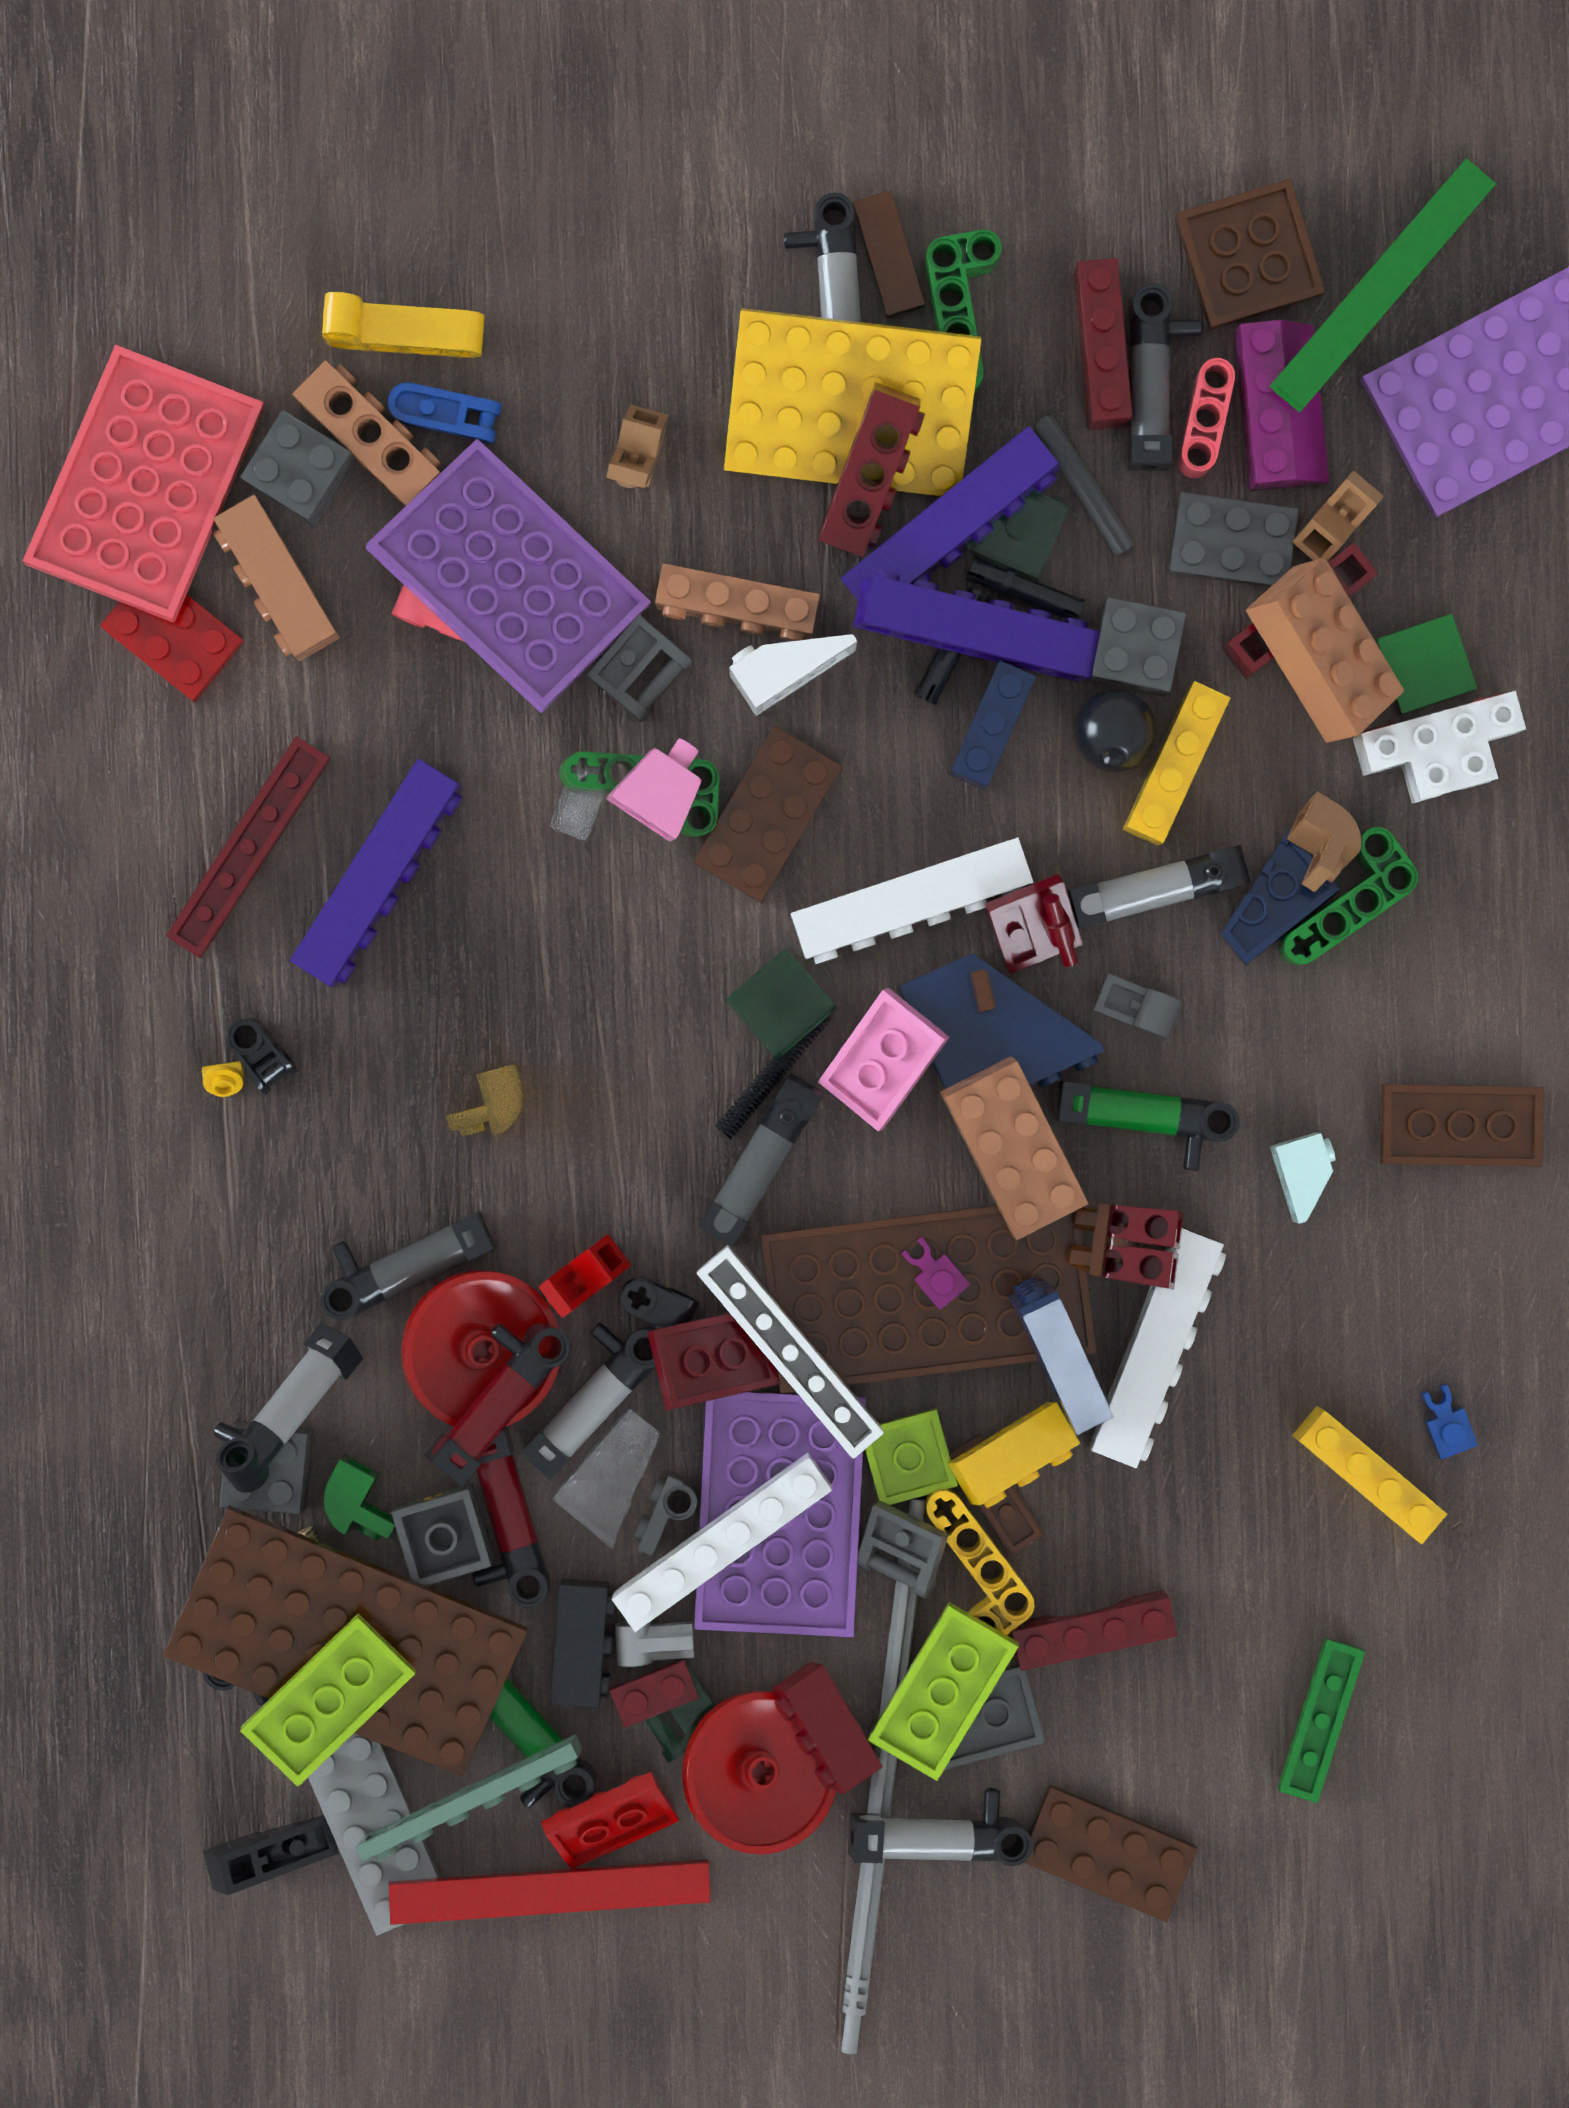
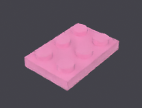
[818,988,950,1132]

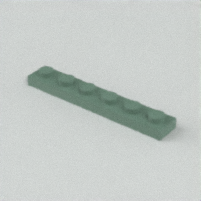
[356,1734,583,1861]

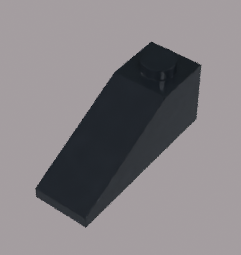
[203,1815,339,1895]

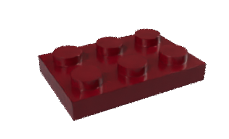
[647,1313,779,1411]

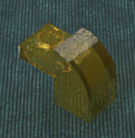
[446,1064,526,1136]

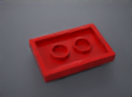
[100,594,244,702]
[541,1772,680,1869]

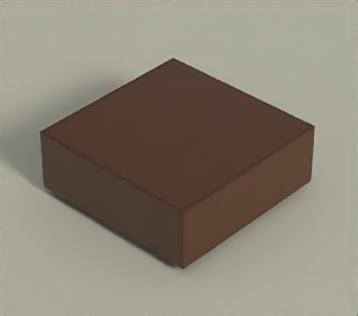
[969,969,996,1012]

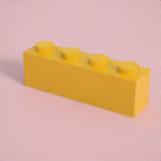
[1122,681,1231,846]
[1292,1406,1447,1545]

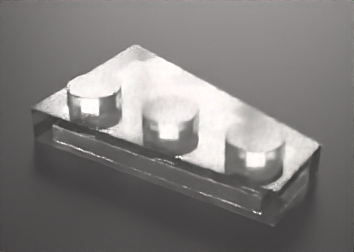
[551,1406,660,1548]

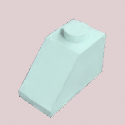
[1269,1132,1336,1224]

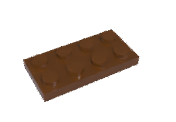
[693,726,842,903]
[1380,1084,1544,1167]
[1024,1785,1198,1922]

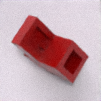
[538,1234,632,1318]

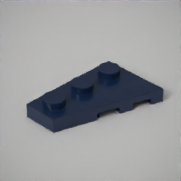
[1220,829,1340,966]

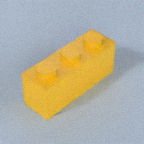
[947,1402,1081,1508]

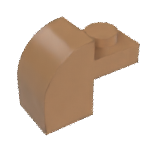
[606,404,669,488]
[1292,470,1384,562]
[1287,791,1361,892]

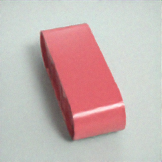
[1177,358,1235,478]

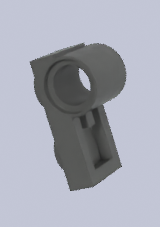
[1092,973,1182,1040]
[634,1471,698,1556]

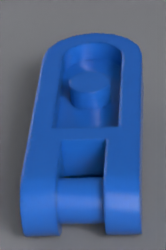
[388,383,502,444]

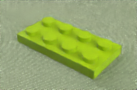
[868,1602,1019,1781]
[240,1613,416,1787]

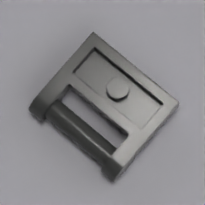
[587,615,693,722]
[857,1501,949,1599]

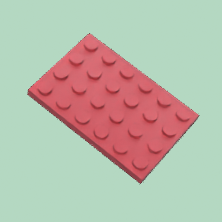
[23,345,265,623]

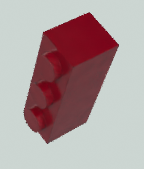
[772,1661,883,1794]

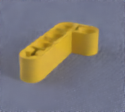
[322,292,485,358]
[925,1488,1035,1635]

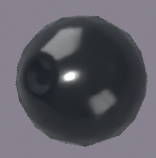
[1074,689,1156,772]

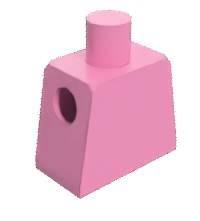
[606,738,702,842]

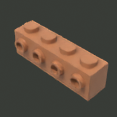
[213,494,340,662]
[655,563,820,642]

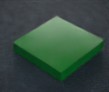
[1375,614,1477,715]

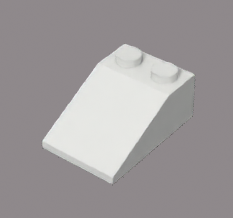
[729,634,857,716]

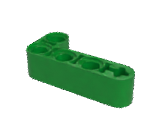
[925,230,1002,394]
[559,751,719,838]
[1279,827,1418,965]

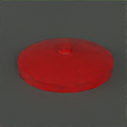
[401,1270,559,1426]
[682,1690,836,1855]

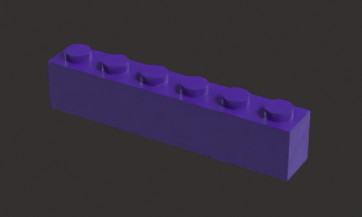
[840,426,1059,602]
[853,571,1100,682]
[289,758,463,987]

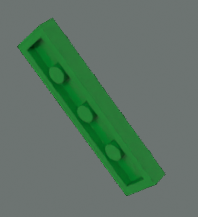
[1277,1637,1365,1803]

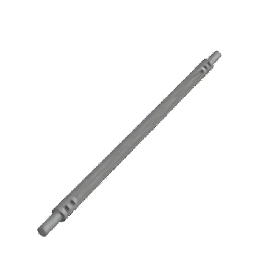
[841,1498,926,2054]

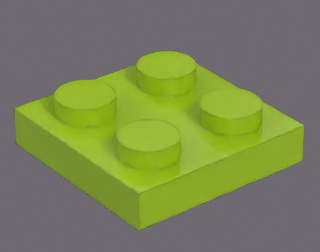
[865,1408,958,1505]

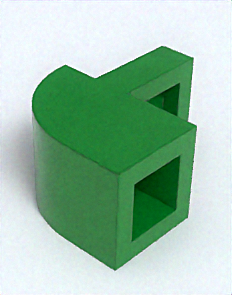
[324,1455,396,1540]

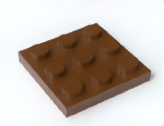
[1175,178,1325,330]

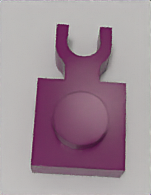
[901,1236,970,1310]

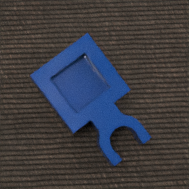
[1420,1383,1478,1460]

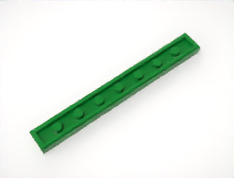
[1269,158,1496,413]

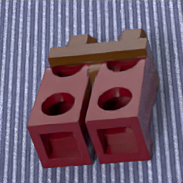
[1070,1203,1184,1290]

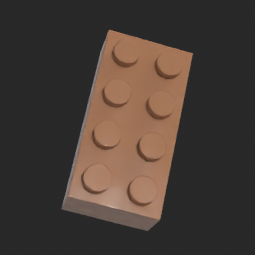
[1246,557,1404,743]
[940,1056,1089,1240]

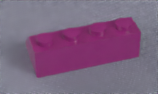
[1234,320,1329,492]

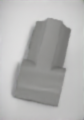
[615,1621,694,1667]

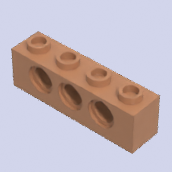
[292,360,442,507]

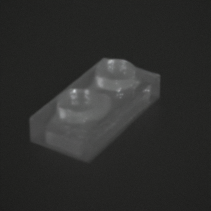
[549,762,614,842]

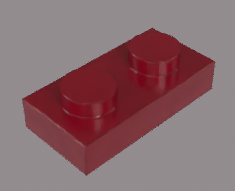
[610,1658,699,1728]

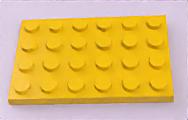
[724,308,981,496]

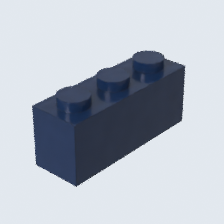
[949,660,1036,790]

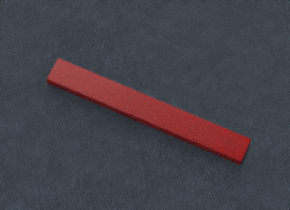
[389,1859,710,1925]

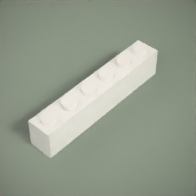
[791,837,1034,964]
[1088,1228,1226,1468]
[697,1245,884,1459]
[612,1452,832,1632]

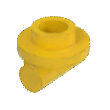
[202,1061,245,1097]

